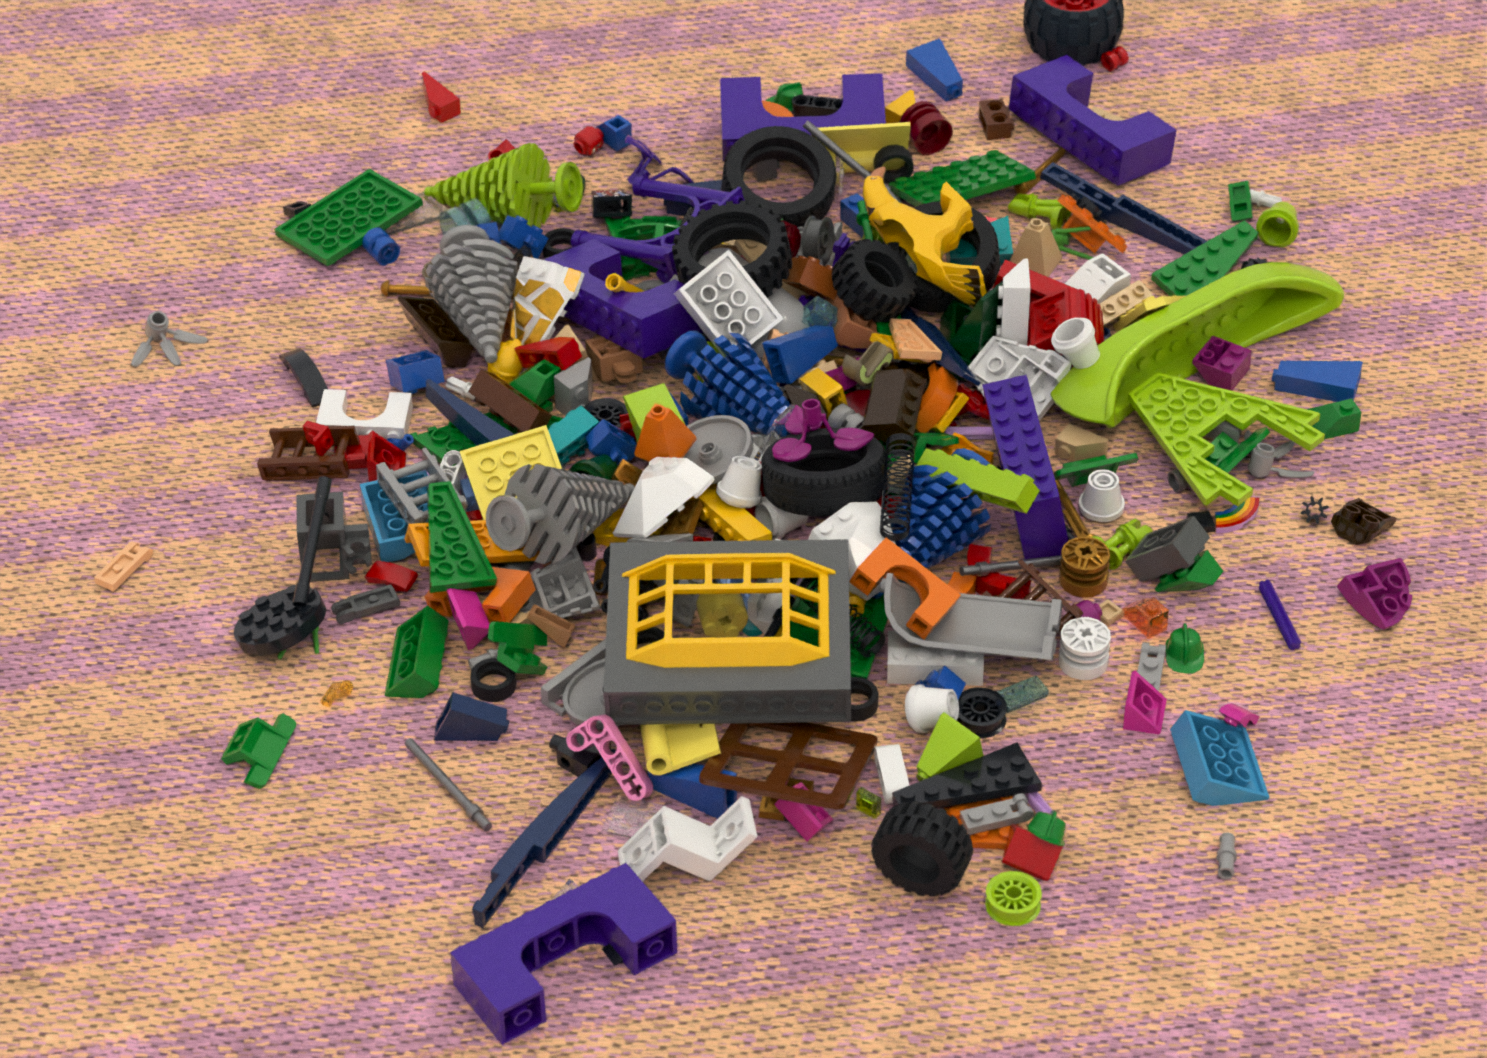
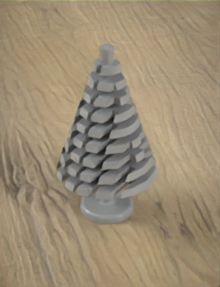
[425,225,518,363]
[486,464,635,564]

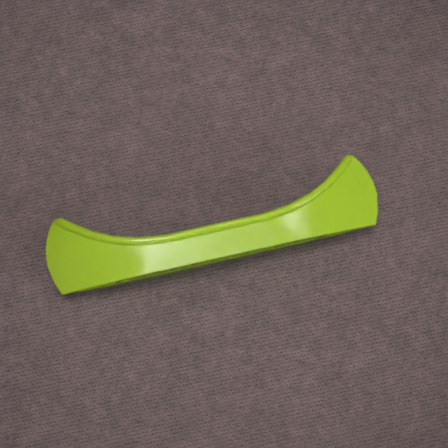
[1050,262,1344,429]

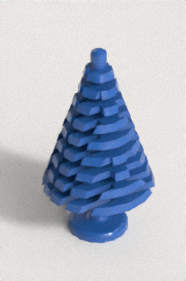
[665,331,793,438]
[873,448,991,599]

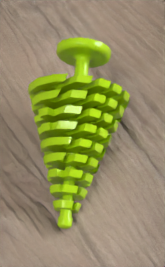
[424,142,583,229]

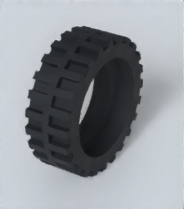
[672,201,792,298]

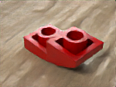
[364,560,419,592]

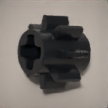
[1301,496,1329,524]

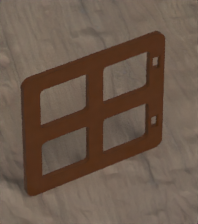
[699,722,878,810]

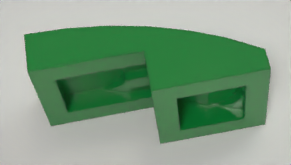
[1228,181,1253,222]

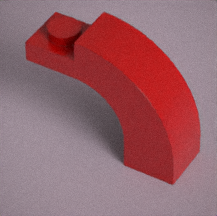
[967,544,1031,600]

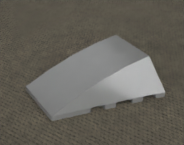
[519,547,601,625]

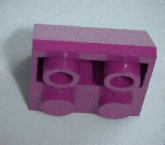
[1192,336,1252,391]

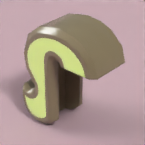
[842,341,894,386]

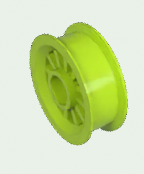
[985,871,1042,926]

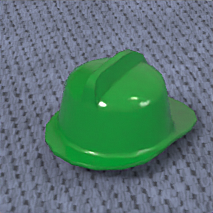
[765,82,804,112]
[1165,623,1204,674]
[1026,810,1066,846]

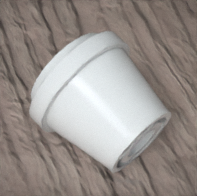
[1051,318,1100,369]
[716,456,762,508]
[1079,469,1125,522]
[755,496,808,540]
[905,684,959,733]

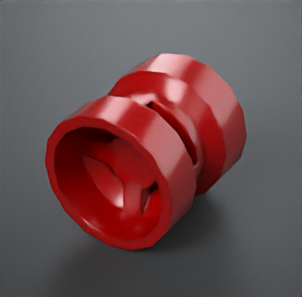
[1101,46,1129,72]

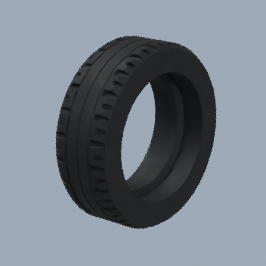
[722,126,836,228]
[882,201,1000,313]
[761,428,888,516]

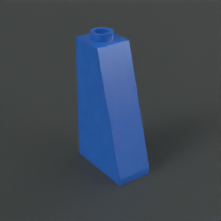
[906,38,963,102]
[762,325,838,384]
[1272,361,1363,402]
[647,763,737,819]

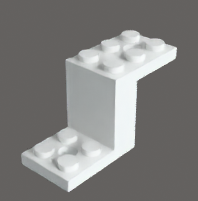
[618,796,757,882]

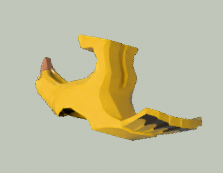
[863,167,987,307]

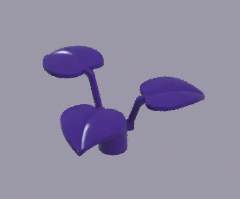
[625,135,694,185]

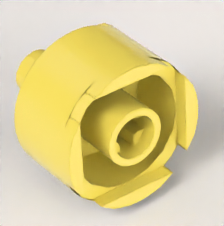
[696,594,748,638]

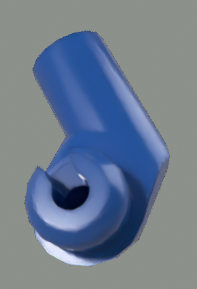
[387,434,414,451]

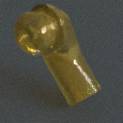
[320,680,354,707]

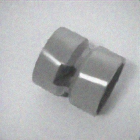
[828,403,864,430]

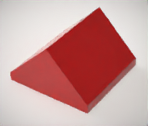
[367,431,406,482]
[1001,823,1063,881]

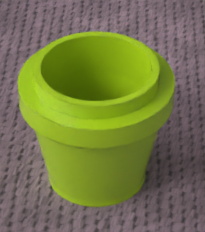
[1256,202,1299,248]

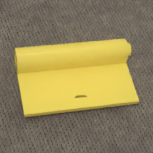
[811,122,911,174]
[640,723,721,776]

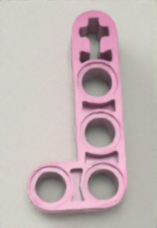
[566,715,653,801]

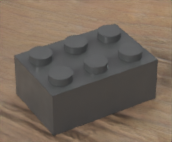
[1125,516,1210,582]

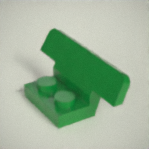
[1205,427,1270,473]
[903,431,959,464]
[1054,453,1139,487]
[488,621,548,675]
[221,713,296,789]

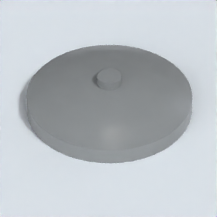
[683,415,754,485]
[563,658,620,729]

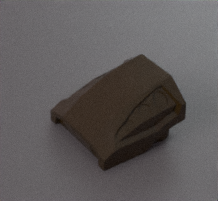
[1331,498,1397,545]

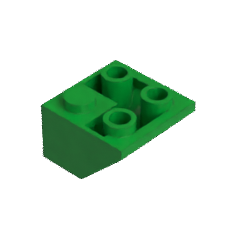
[508,359,561,406]
[1155,550,1223,592]

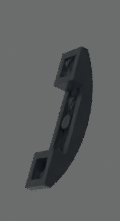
[279,348,328,408]

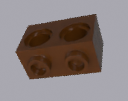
[978,99,1014,141]

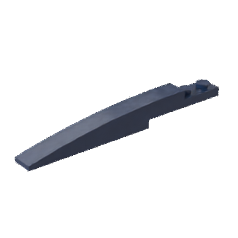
[1040,162,1207,255]
[900,306,981,386]
[426,379,515,446]
[472,748,616,928]

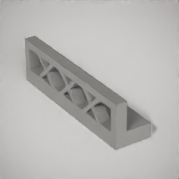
[541,639,606,717]

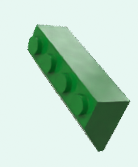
[385,605,449,698]

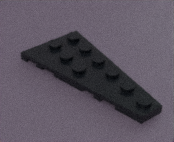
[892,742,1042,808]

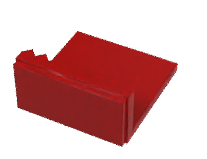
[331,435,369,469]

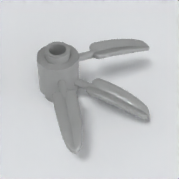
[131,311,208,367]
[1244,430,1314,478]

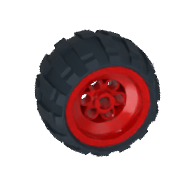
[1023,0,1124,66]

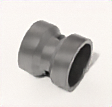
[1168,469,1191,493]

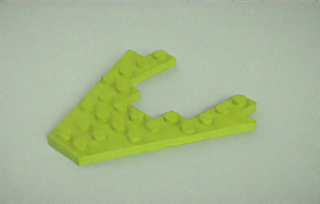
[1128,372,1325,506]

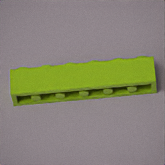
[916,448,1040,514]

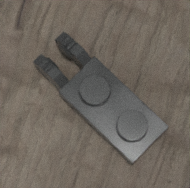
[331,584,400,624]

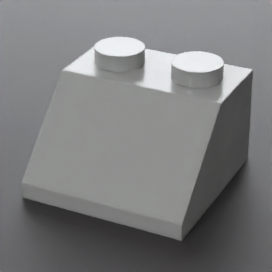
[554,357,593,416]

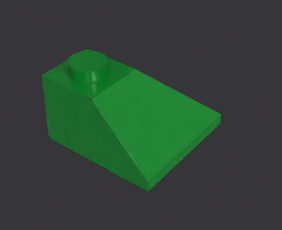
[1307,398,1362,440]

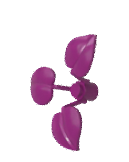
[772,399,874,462]

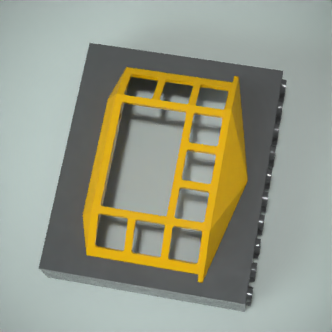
[604,539,851,725]

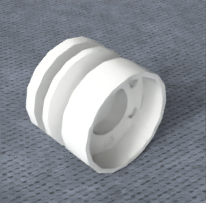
[1059,617,1111,680]

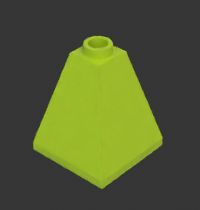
[916,712,984,781]

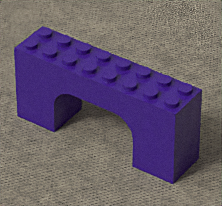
[1009,55,1177,186]
[720,73,886,161]
[544,239,703,358]
[982,375,1068,559]
[450,863,677,1045]

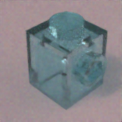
[802,295,838,328]

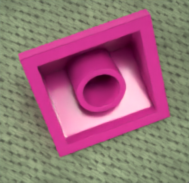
[447,588,490,650]
[1123,670,1167,734]
[774,782,834,841]

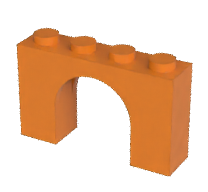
[849,538,961,640]
[424,567,536,623]

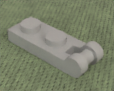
[1138,642,1166,691]
[960,793,1034,835]

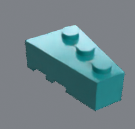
[946,216,1013,265]
[548,406,599,466]

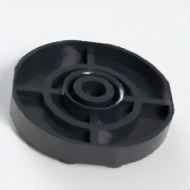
[234,585,326,656]

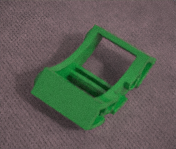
[615,223,680,281]

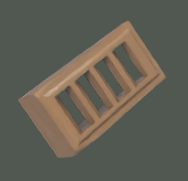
[527,605,576,648]

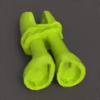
[1008,193,1072,229]
[1092,518,1153,570]

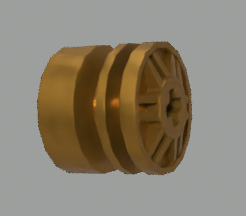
[1059,537,1110,598]

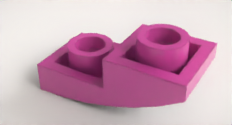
[1219,703,1260,728]

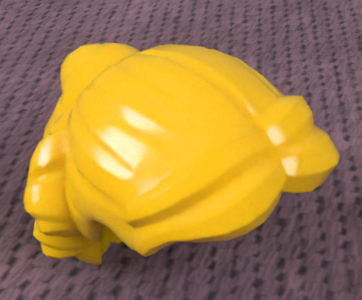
[487,339,523,383]

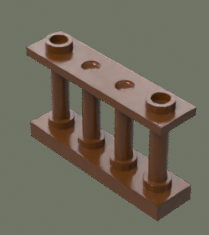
[257,425,360,481]
[982,559,1083,661]

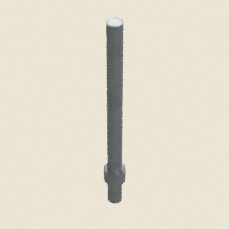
[803,121,902,203]
[959,555,1061,576]
[405,738,492,831]

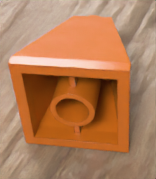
[634,403,697,462]

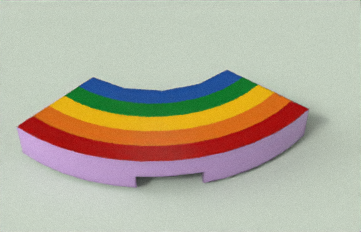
[1214,497,1259,533]

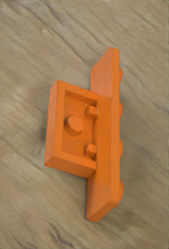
[1057,194,1128,254]

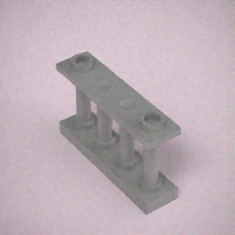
[376,448,468,525]

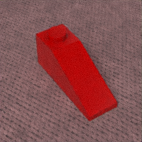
[422,71,461,123]
[515,337,582,370]

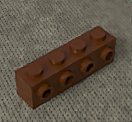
[468,369,552,433]

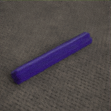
[1259,580,1301,650]

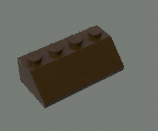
[397,296,474,368]
[861,369,926,449]

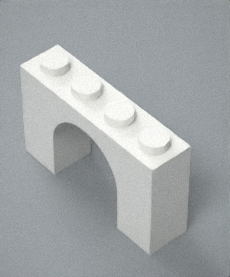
[316,389,413,440]

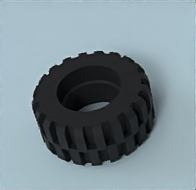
[832,239,917,323]
[871,802,973,897]

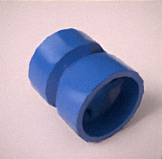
[362,228,400,266]

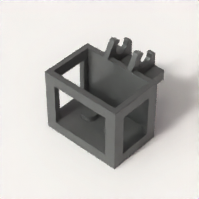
[296,492,372,582]

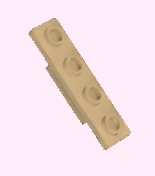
[1100,280,1152,326]

